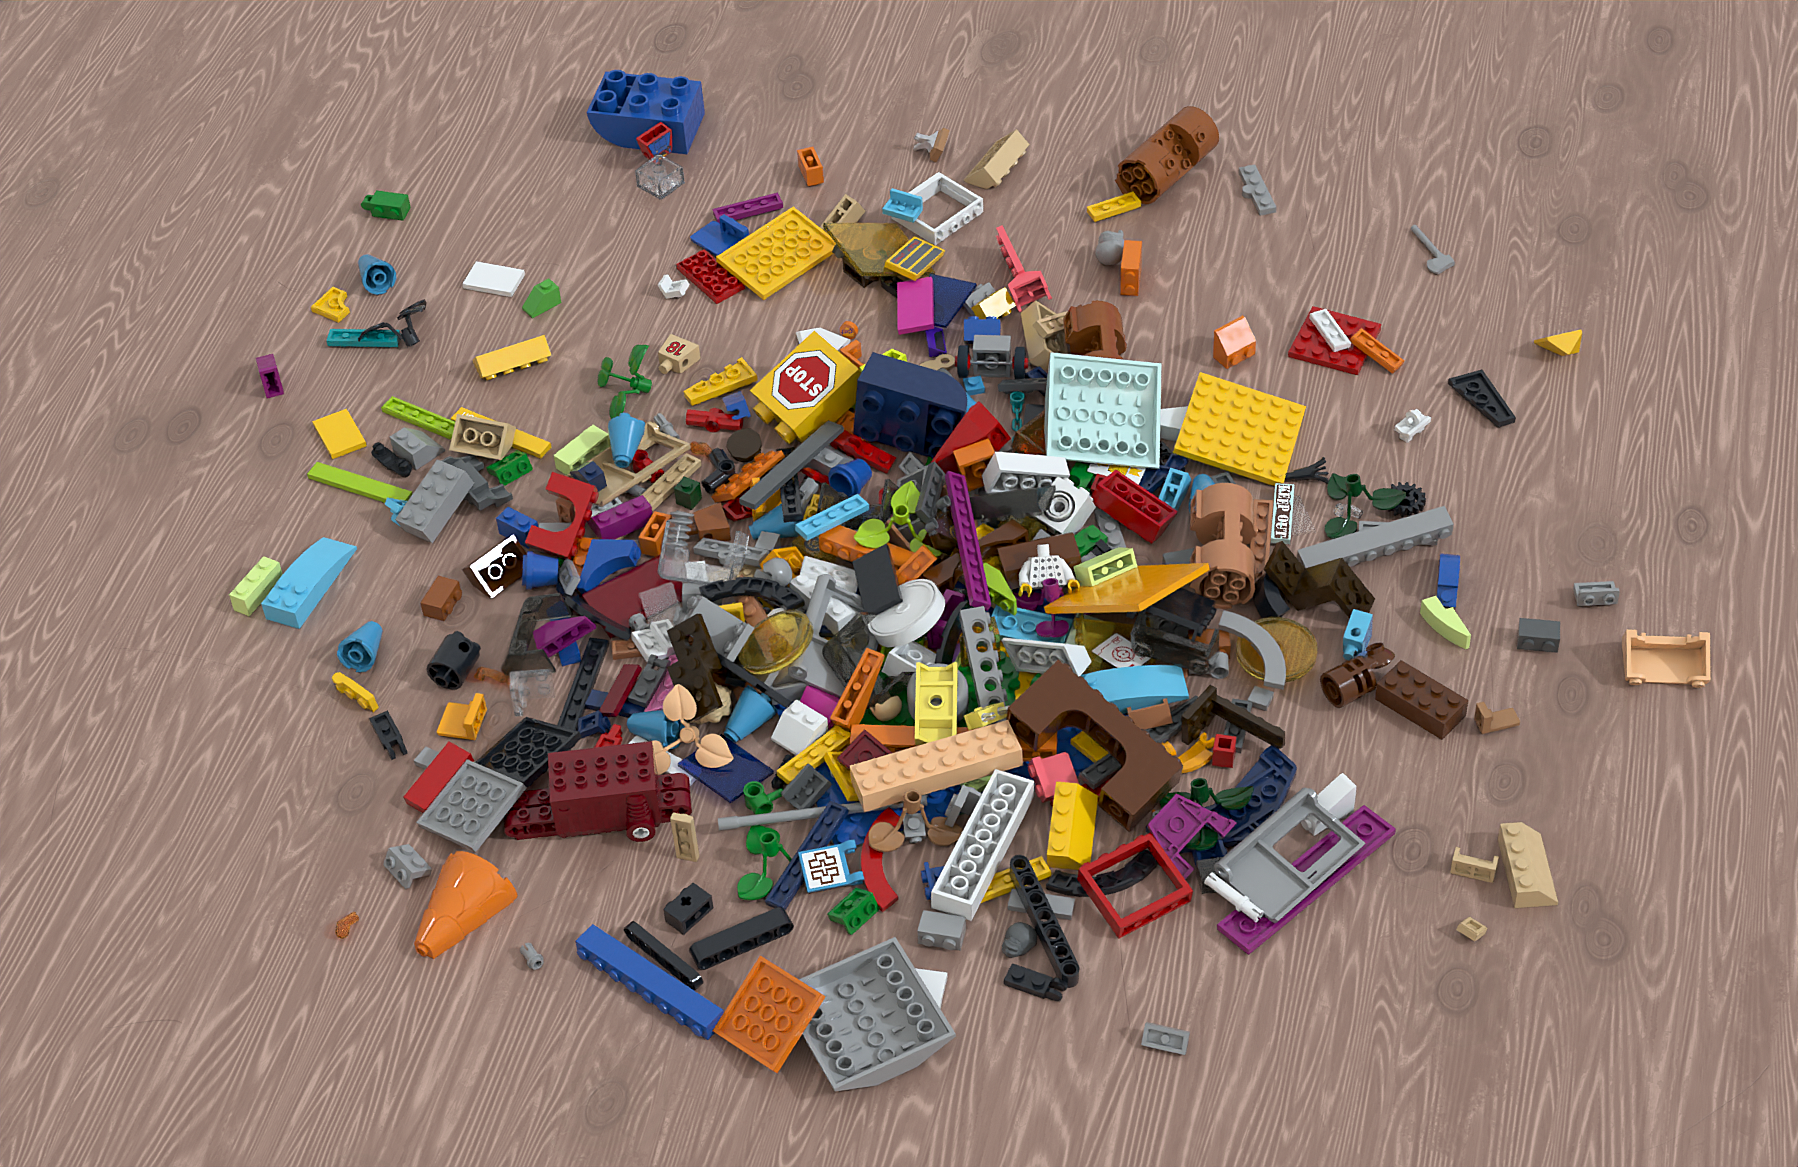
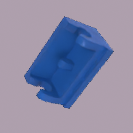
[722,391,751,420]

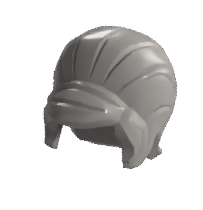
[1095,230,1124,265]

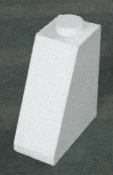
[1160,406,1188,442]
[1301,773,1357,836]

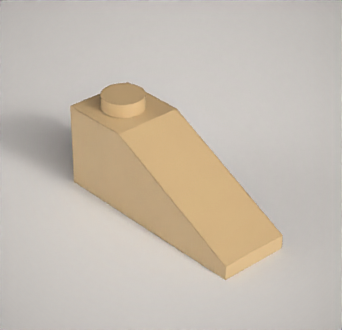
[820,194,865,239]

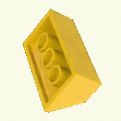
[472,335,551,380]
[1047,782,1098,870]

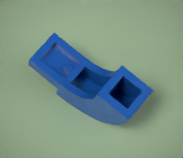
[1437,553,1460,609]

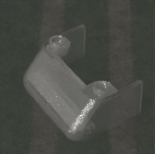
[658,520,749,585]

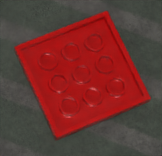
[1288,306,1382,375]

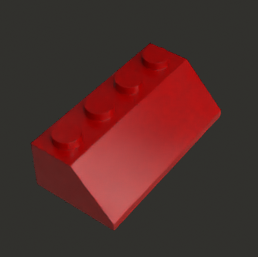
[1092,470,1178,544]

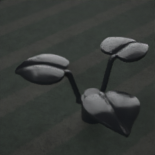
[358,299,427,348]

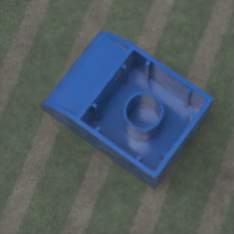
[586,70,705,154]

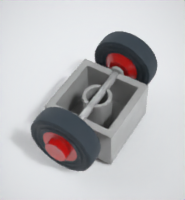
[955,335,1029,379]

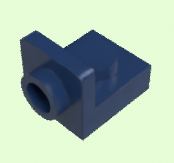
[578,710,611,738]

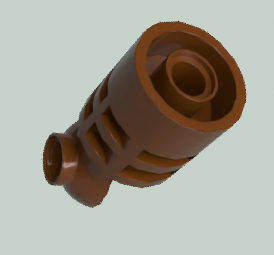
[1320,642,1395,708]

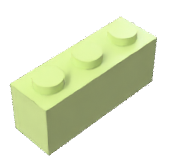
[554,425,611,475]
[1073,547,1137,586]
[229,556,283,616]

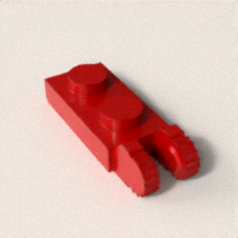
[843,434,897,474]

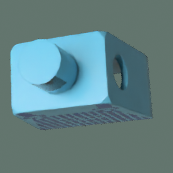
[1343,609,1373,661]

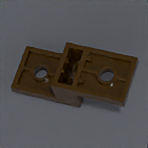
[667,614,723,723]

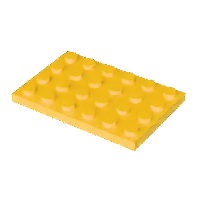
[716,206,841,300]

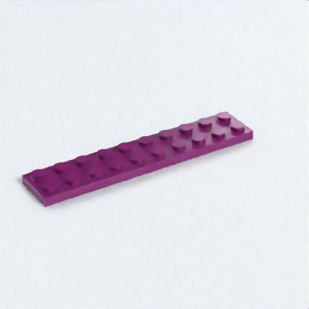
[1217,805,1396,955]

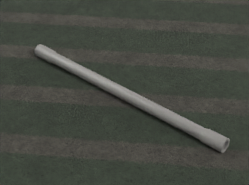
[718,794,927,831]

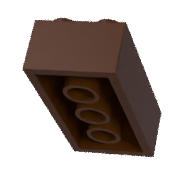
[1375,660,1468,740]

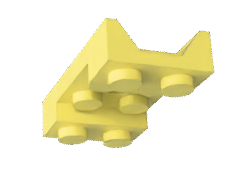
[915,662,958,745]

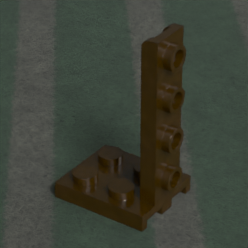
[1181,685,1285,749]

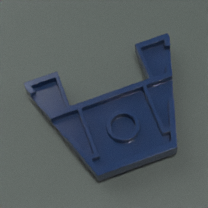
[1139,453,1189,493]

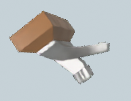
[913,128,950,162]

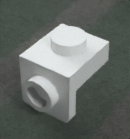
[658,274,690,299]

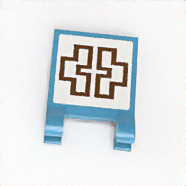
[798,840,864,893]

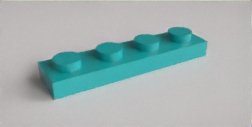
[326,329,401,347]

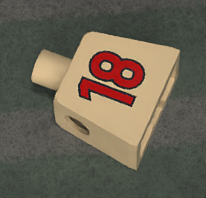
[658,334,700,374]

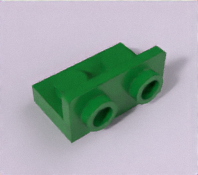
[486,450,533,486]
[827,888,880,935]

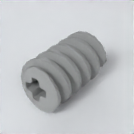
[663,510,694,552]

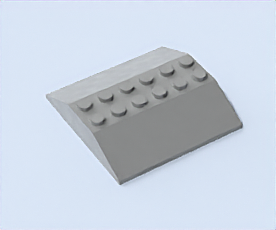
[799,937,956,1091]

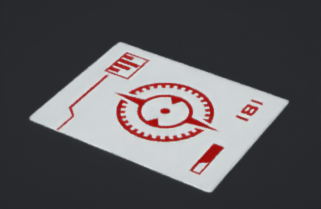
[1092,633,1153,668]

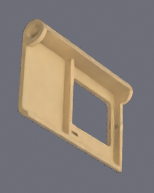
[565,421,691,507]

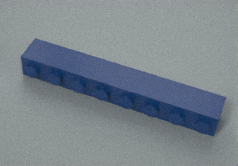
[575,924,724,1040]

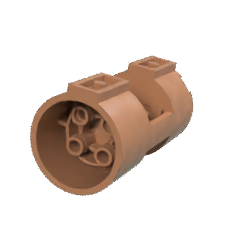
[1189,483,1259,609]

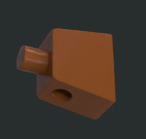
[685,502,731,541]

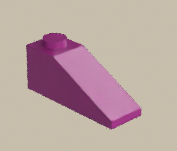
[533,616,596,658]

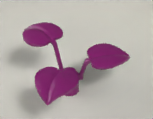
[1012,578,1092,637]

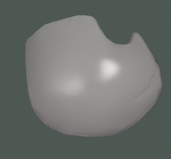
[763,557,792,587]

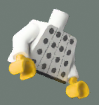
[1018,544,1080,597]

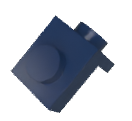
[1191,840,1227,869]

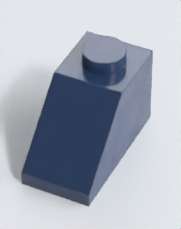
[570,461,607,492]

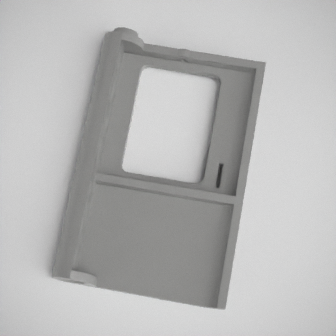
[788,574,879,698]
[1214,788,1366,923]

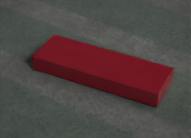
[599,664,642,717]

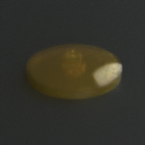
[738,610,814,675]
[1236,617,1318,683]

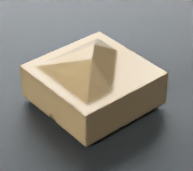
[1457,917,1488,941]

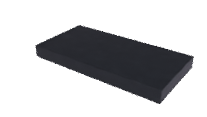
[852,544,903,619]

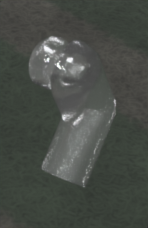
[1333,503,1363,519]

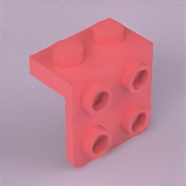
[1028,752,1080,803]

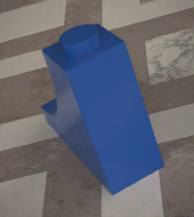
[577,539,641,594]

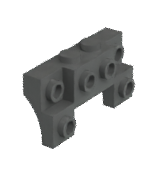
[441,454,513,511]

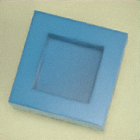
[963,375,985,396]

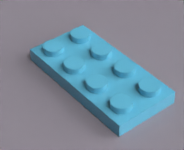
[988,605,1073,644]

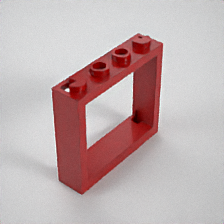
[1077,832,1193,939]

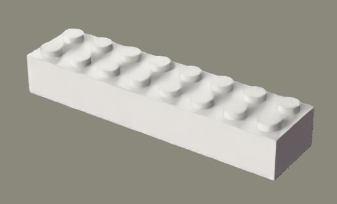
[931,769,1034,921]

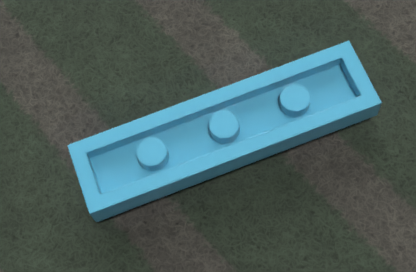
[795,494,869,541]

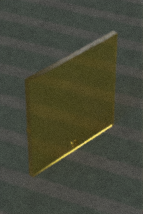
[823,223,935,276]

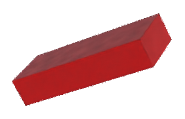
[403,741,474,813]

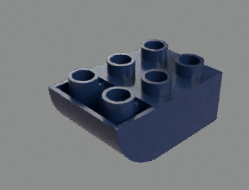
[853,352,967,459]

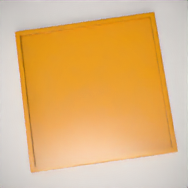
[1044,563,1210,614]

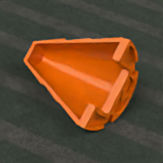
[414,851,518,959]

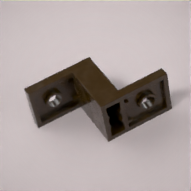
[1264,541,1375,619]

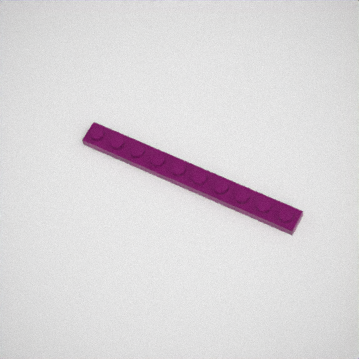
[945,471,991,611]

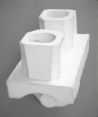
[1394,409,1431,442]

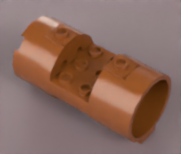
[1115,106,1219,204]
[1063,300,1127,360]

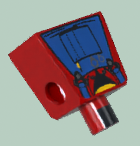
[636,122,672,165]

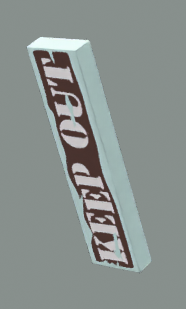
[1271,483,1294,544]

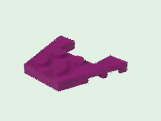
[1147,794,1236,879]

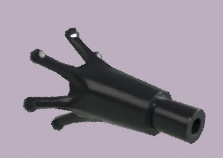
[1285,457,1329,484]

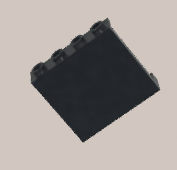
[1126,588,1217,642]

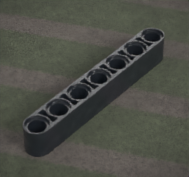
[1009,855,1080,988]

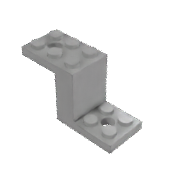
[676,594,754,662]

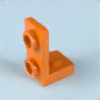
[840,340,864,370]

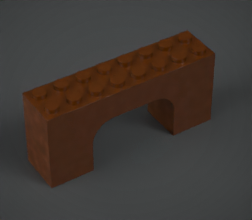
[1006,660,1183,832]

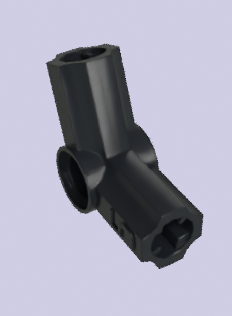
[701,448,736,494]

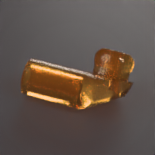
[690,441,712,459]
[335,911,359,939]

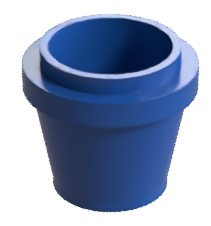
[828,458,872,499]
[522,551,558,590]

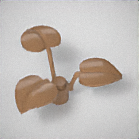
[869,790,963,852]

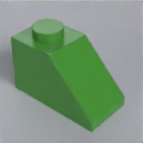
[522,278,562,319]

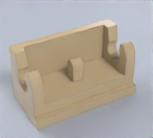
[1450,847,1499,883]

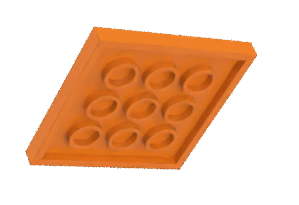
[712,956,826,1073]

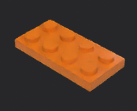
[711,450,785,503]

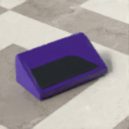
[925,326,947,357]

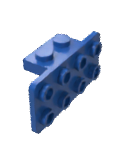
[690,214,749,256]

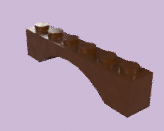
[922,519,1029,595]

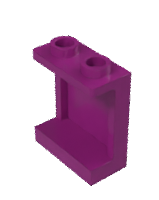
[927,589,965,651]

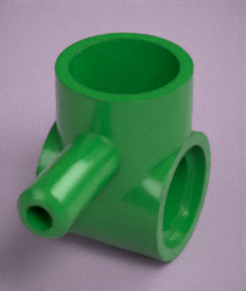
[743,781,783,815]

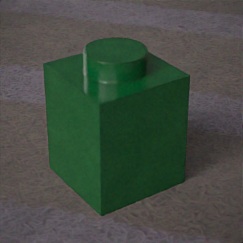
[674,476,702,510]

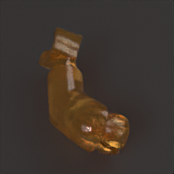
[474,667,517,690]

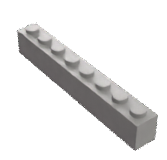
[1297,506,1454,568]

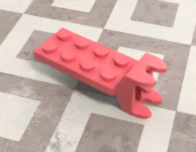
[996,225,1052,313]

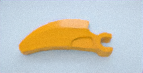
[1178,732,1215,774]

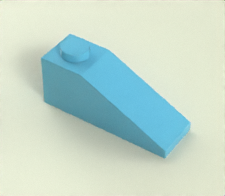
[1159,468,1192,527]

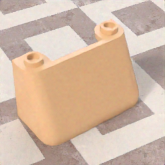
[1622,629,1711,688]

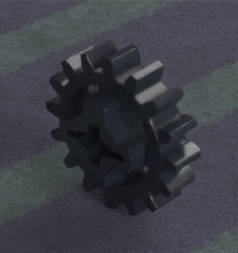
[1387,482,1426,518]

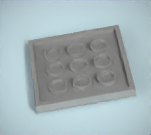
[416,760,526,852]

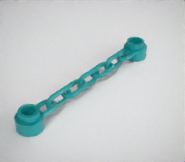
[1010,391,1025,454]

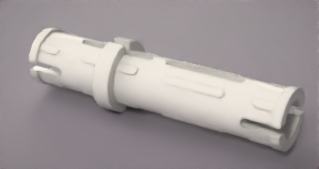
[1204,872,1264,922]

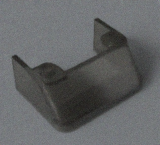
[501,593,573,678]
[1130,609,1220,675]
[822,612,914,709]

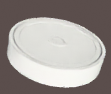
[868,579,945,647]

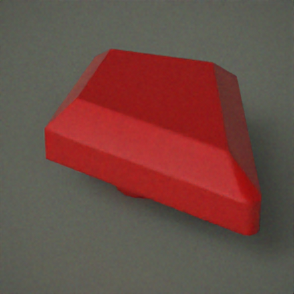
[801,467,830,486]

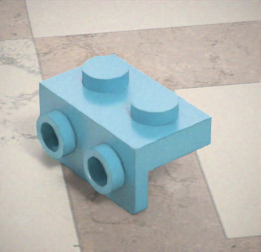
[882,188,923,223]

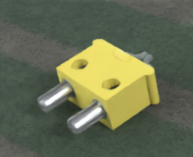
[964,702,1009,730]

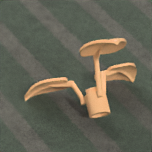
[652,684,734,775]

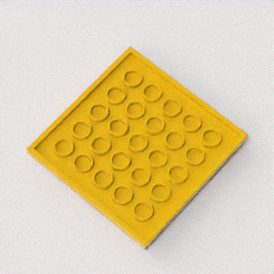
[1173,372,1306,486]

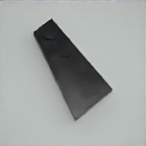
[1448,369,1516,427]

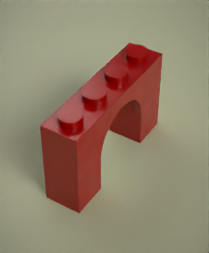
[525,472,599,560]

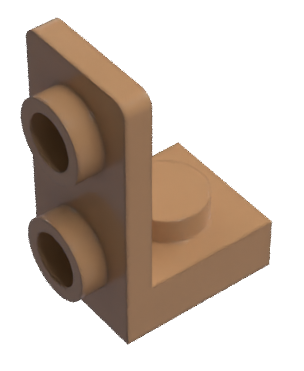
[1474,701,1520,734]

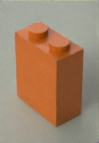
[1120,240,1142,296]

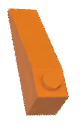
[830,648,885,733]

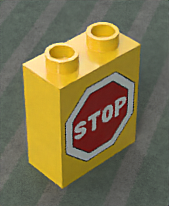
[750,331,861,444]

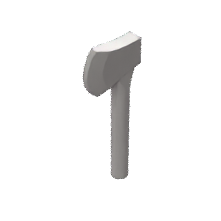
[1411,225,1455,274]

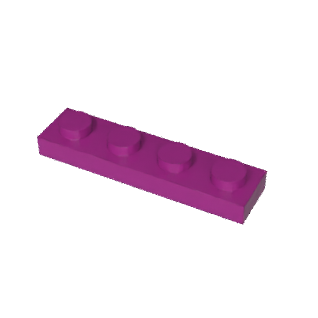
[712,192,783,223]

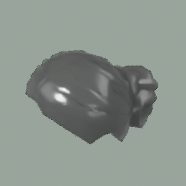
[1002,922,1038,958]

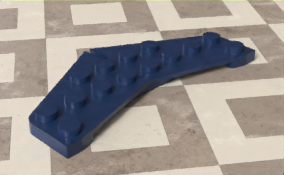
[1146,745,1297,854]

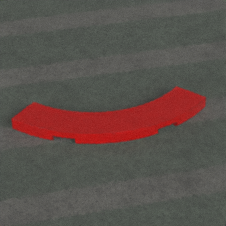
[861,807,903,912]

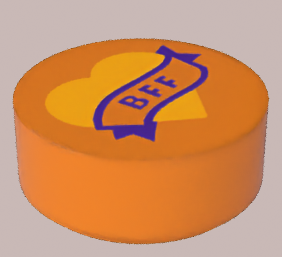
[840,321,858,340]

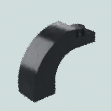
[1253,572,1290,626]

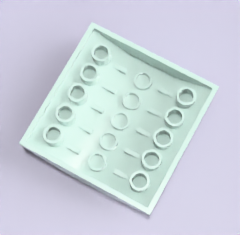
[1044,353,1161,469]

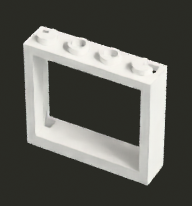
[891,172,983,245]

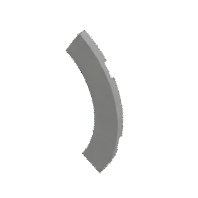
[1219,610,1286,690]

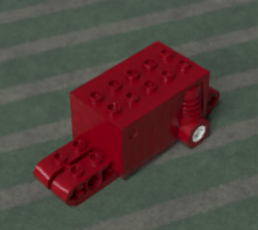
[504,741,692,842]

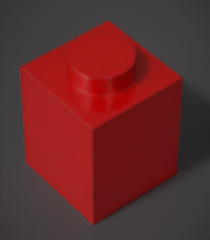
[1212,734,1237,768]

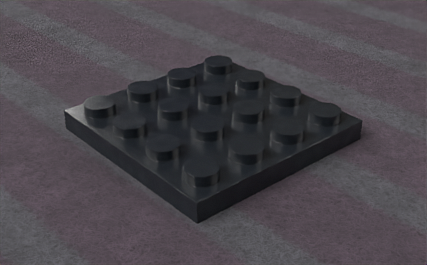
[474,717,582,788]

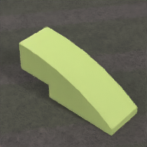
[1420,596,1471,649]

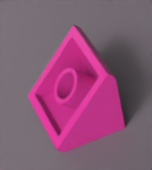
[800,686,840,730]

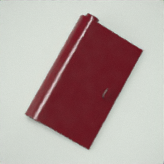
[580,554,682,639]

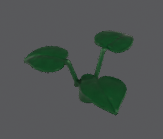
[1325,473,1406,539]
[1160,778,1254,850]

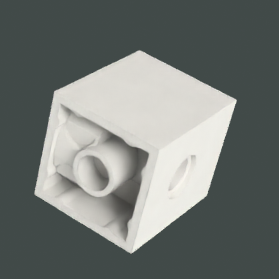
[1031,476,1096,535]

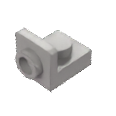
[903,813,926,843]

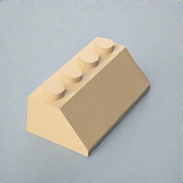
[964,129,1029,189]
[1021,300,1068,370]
[1498,822,1558,908]

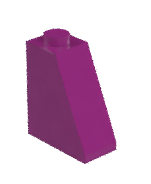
[256,354,284,398]

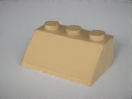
[449,414,516,460]

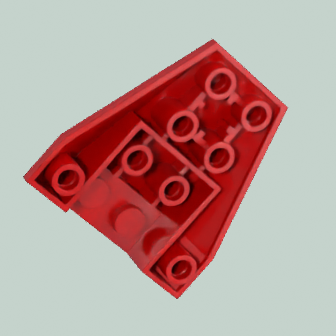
[931,401,1011,474]

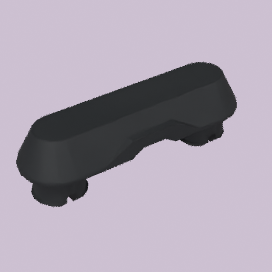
[371,442,412,478]

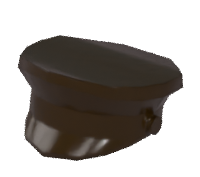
[726,428,762,462]

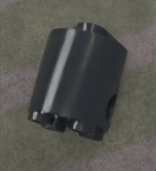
[426,631,481,690]

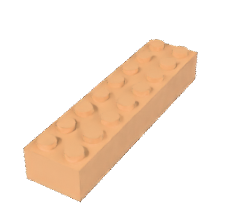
[850,720,1023,812]

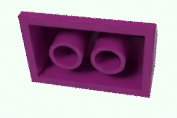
[586,495,653,540]

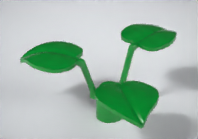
[597,345,652,419]
[737,825,792,900]

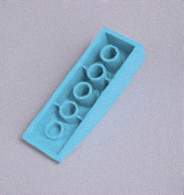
[261,537,357,629]
[1081,665,1190,714]

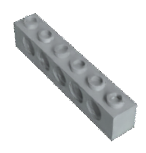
[959,606,1007,726]

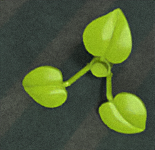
[854,481,943,557]

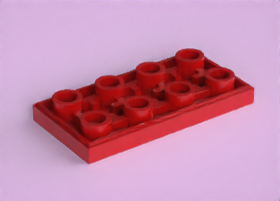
[676,249,745,304]

